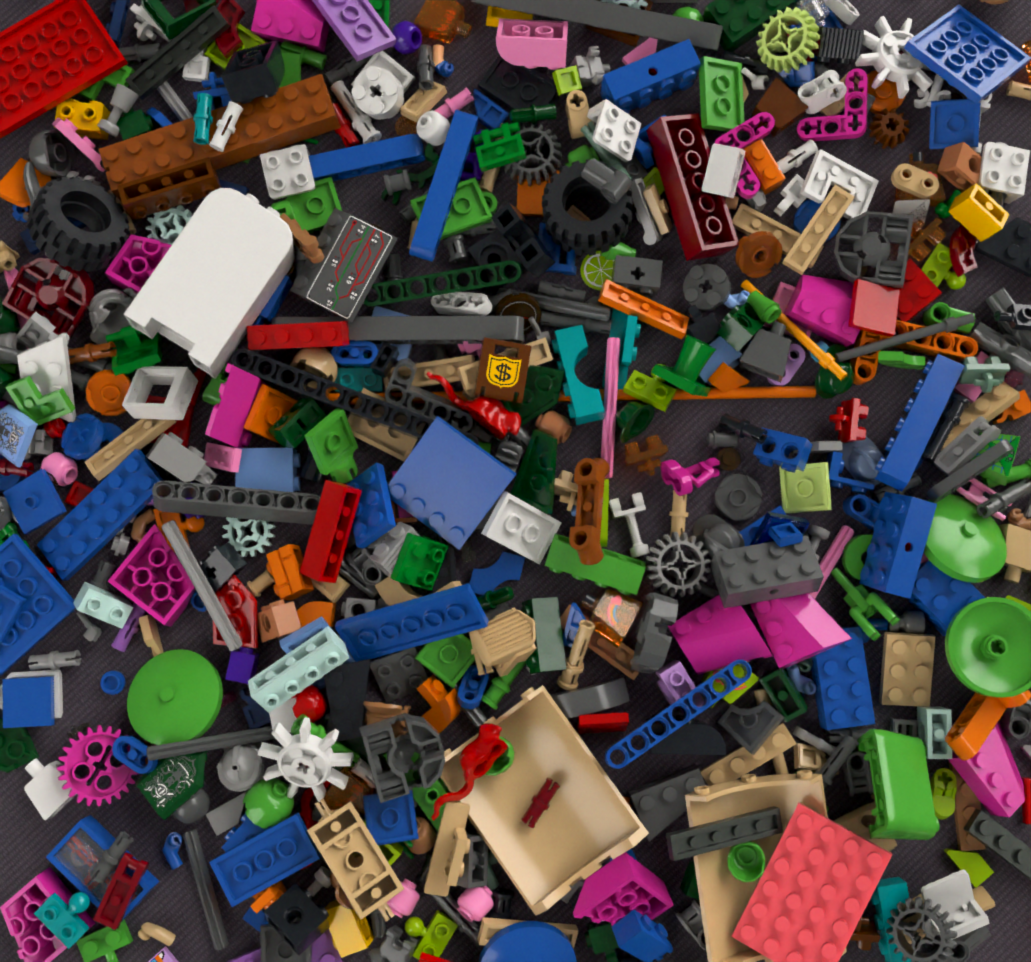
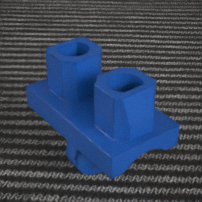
[193,72,232,111]

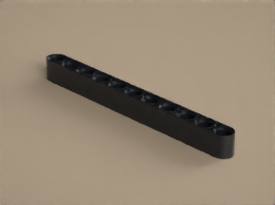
[231,349,479,446]

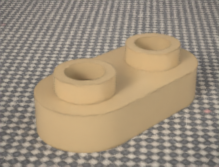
[891,164,939,199]

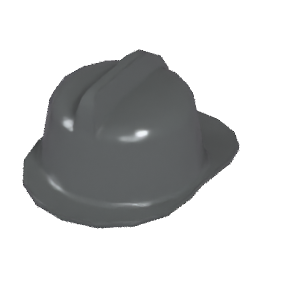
[693,514,745,558]

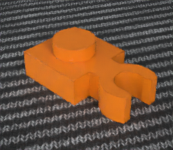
[993,389,1031,424]

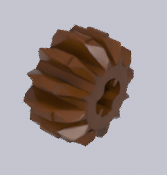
[869,108,910,149]

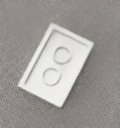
[481,491,561,565]

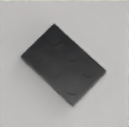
[478,54,558,126]

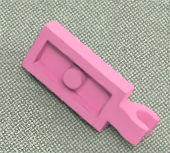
[52,117,105,172]

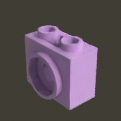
[655,659,704,715]

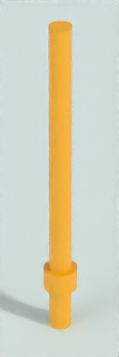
[741,279,848,380]

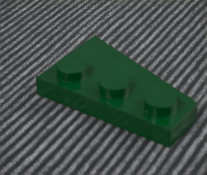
[511,429,558,514]

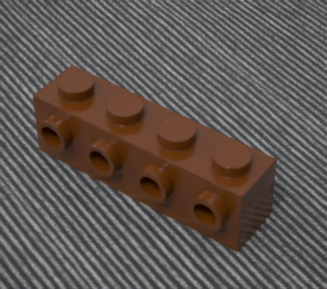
[118,157,221,220]

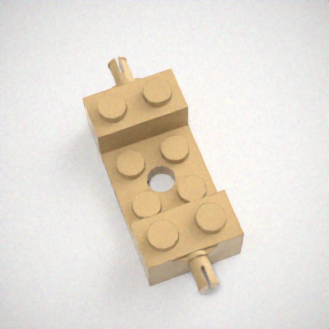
[306,798,404,922]

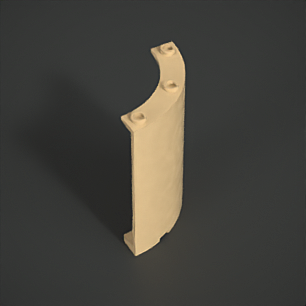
[440,685,649,916]
[685,770,847,962]

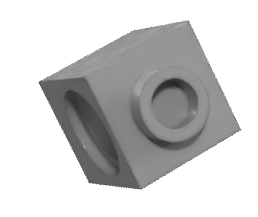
[341,597,378,619]

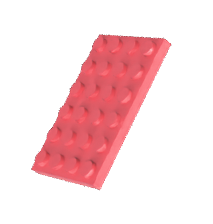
[731,802,892,962]

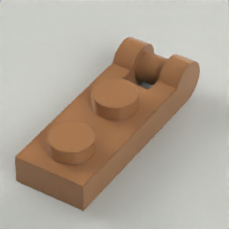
[280,213,324,263]

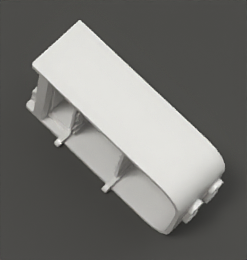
[123,188,295,379]

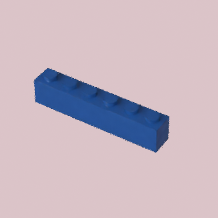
[875,354,964,492]

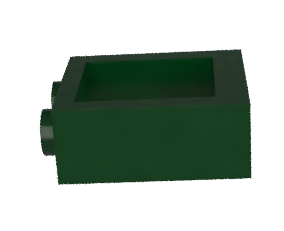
[141,0,217,40]

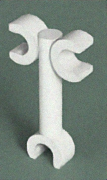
[914,73,951,109]

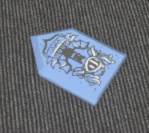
[0,404,38,468]

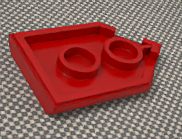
[213,575,258,648]

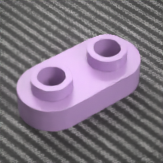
[767,344,805,386]

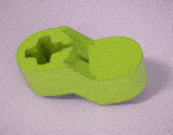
[930,768,957,820]

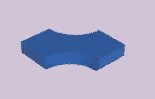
[469,551,525,595]

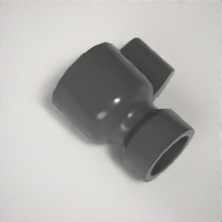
[887,610,925,634]

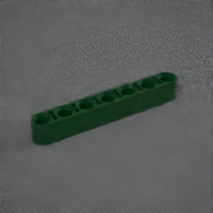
[363,260,523,306]

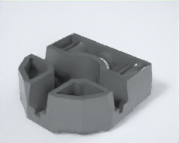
[834,211,914,289]
[630,592,678,674]
[359,713,445,803]

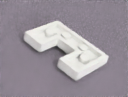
[800,149,879,219]

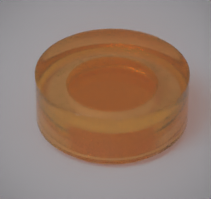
[395,116,417,137]

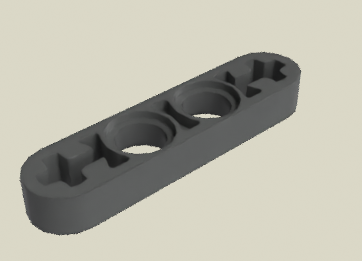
[926,439,1014,503]

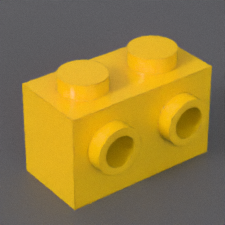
[54,99,110,140]
[948,183,1009,242]
[325,900,374,958]

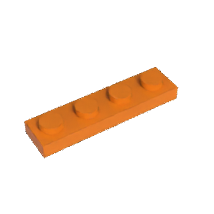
[598,279,689,340]

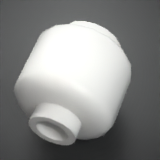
[416,110,450,146]

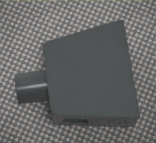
[739,322,791,383]

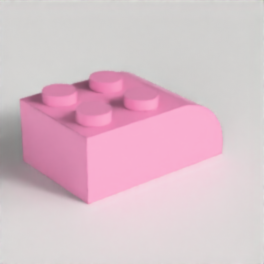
[496,18,568,70]

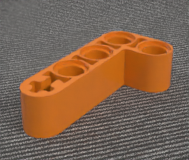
[945,690,1031,761]

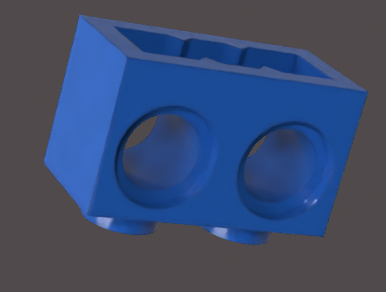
[753,427,813,473]

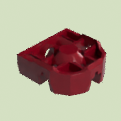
[2,255,94,342]

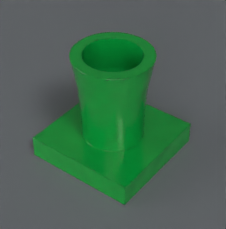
[651,334,717,397]

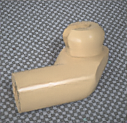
[138,922,176,947]

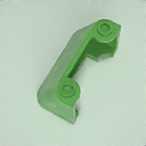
[857,729,939,840]

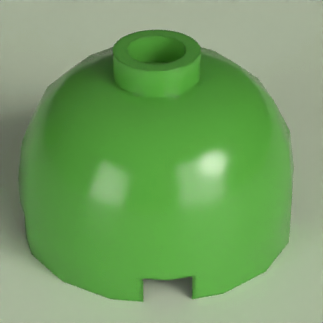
[243,778,294,829]

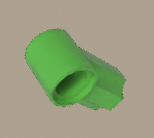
[923,302,976,334]

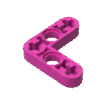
[797,68,868,142]
[715,112,775,199]

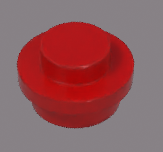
[43,418,66,439]

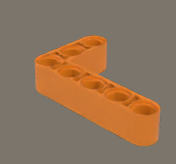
[851,320,978,385]

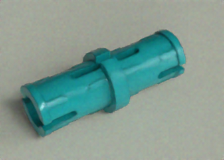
[193,93,213,145]

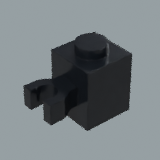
[685,304,721,344]

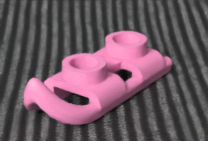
[956,478,1012,521]

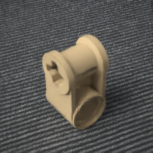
[565,90,594,139]

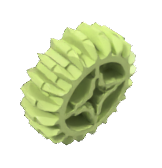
[756,7,820,73]

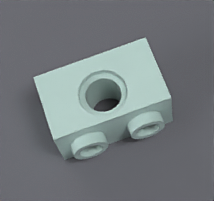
[73,582,134,629]
[917,706,952,759]

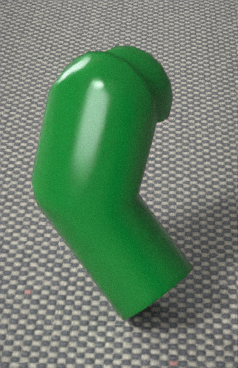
[935,190,961,218]

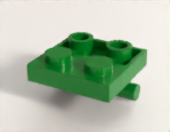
[106,325,162,376]
[390,532,449,591]

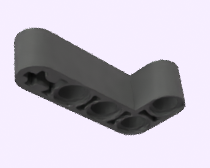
[385,358,473,432]

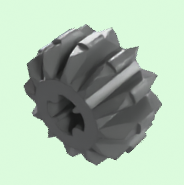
[495,440,523,480]

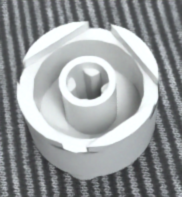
[352,66,404,120]

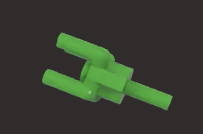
[831,567,900,641]

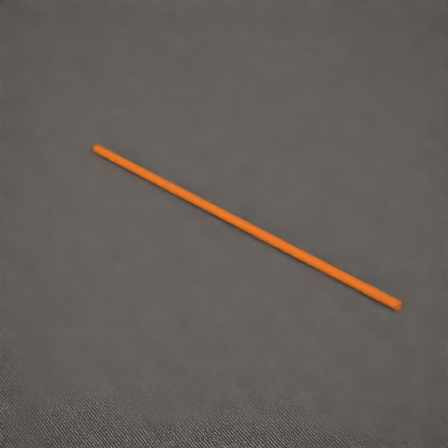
[324,386,816,405]

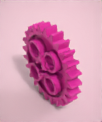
[56,725,139,806]

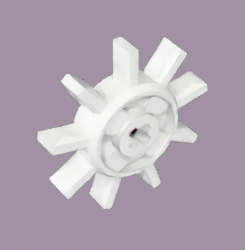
[855,16,933,99]
[258,717,354,802]

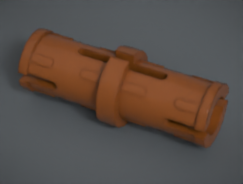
[68,341,117,364]

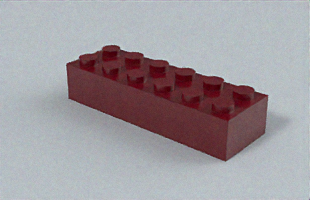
[646,114,739,261]

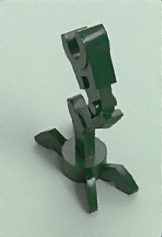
[381,143,439,206]

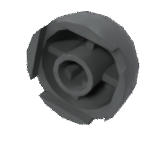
[29,129,76,177]

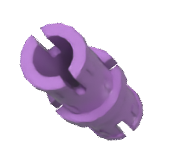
[111,602,146,652]

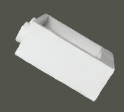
[122,366,198,420]

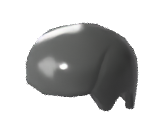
[173,789,210,824]

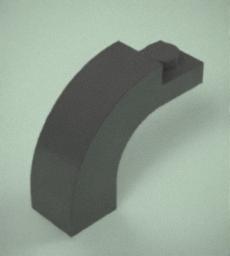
[550,677,630,718]

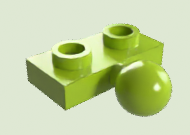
[921,243,966,290]
[623,364,677,412]
[405,910,458,960]

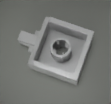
[146,432,217,485]

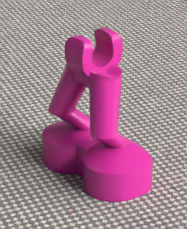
[660,457,720,496]

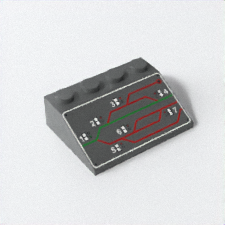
[290,208,397,322]

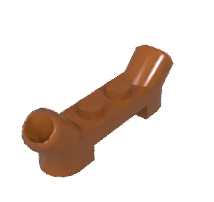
[569,458,610,565]

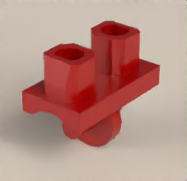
[829,398,869,444]

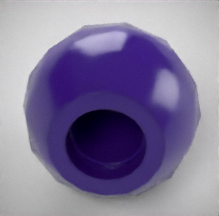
[391,21,422,55]

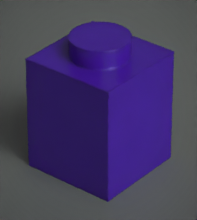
[225,647,260,684]

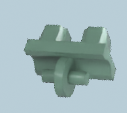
[959,356,1010,393]

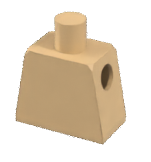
[999,524,1031,583]

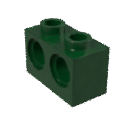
[717,302,766,352]
[268,398,327,448]

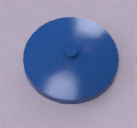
[479,921,577,962]

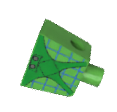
[971,432,1020,486]

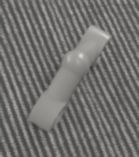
[793,726,836,755]

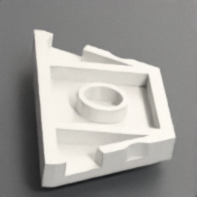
[17,334,76,422]

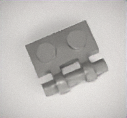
[15,312,69,348]

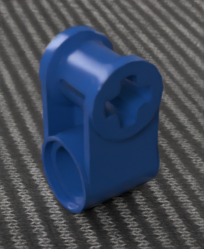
[843,494,880,531]

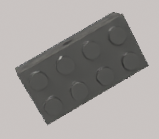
[710,535,824,608]

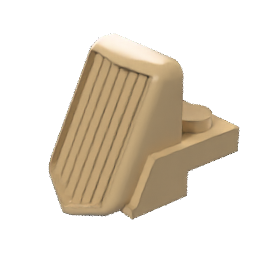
[469,607,536,677]

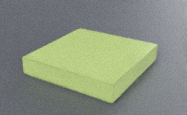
[779,462,832,514]

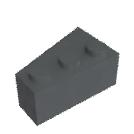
[628,764,706,842]

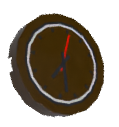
[494,293,541,334]

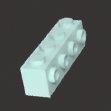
[248,626,349,713]

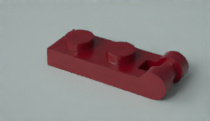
[93,852,149,930]

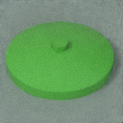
[923,494,1007,583]
[945,597,1031,698]
[127,649,223,745]

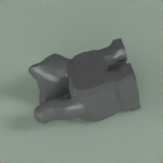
[369,925,418,962]

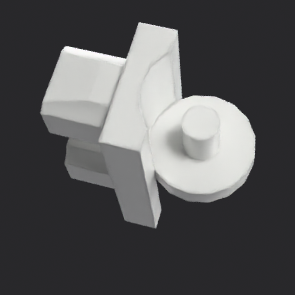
[130,4,172,42]

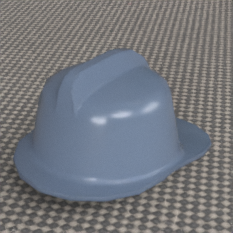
[840,437,885,485]

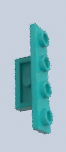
[602,308,641,390]

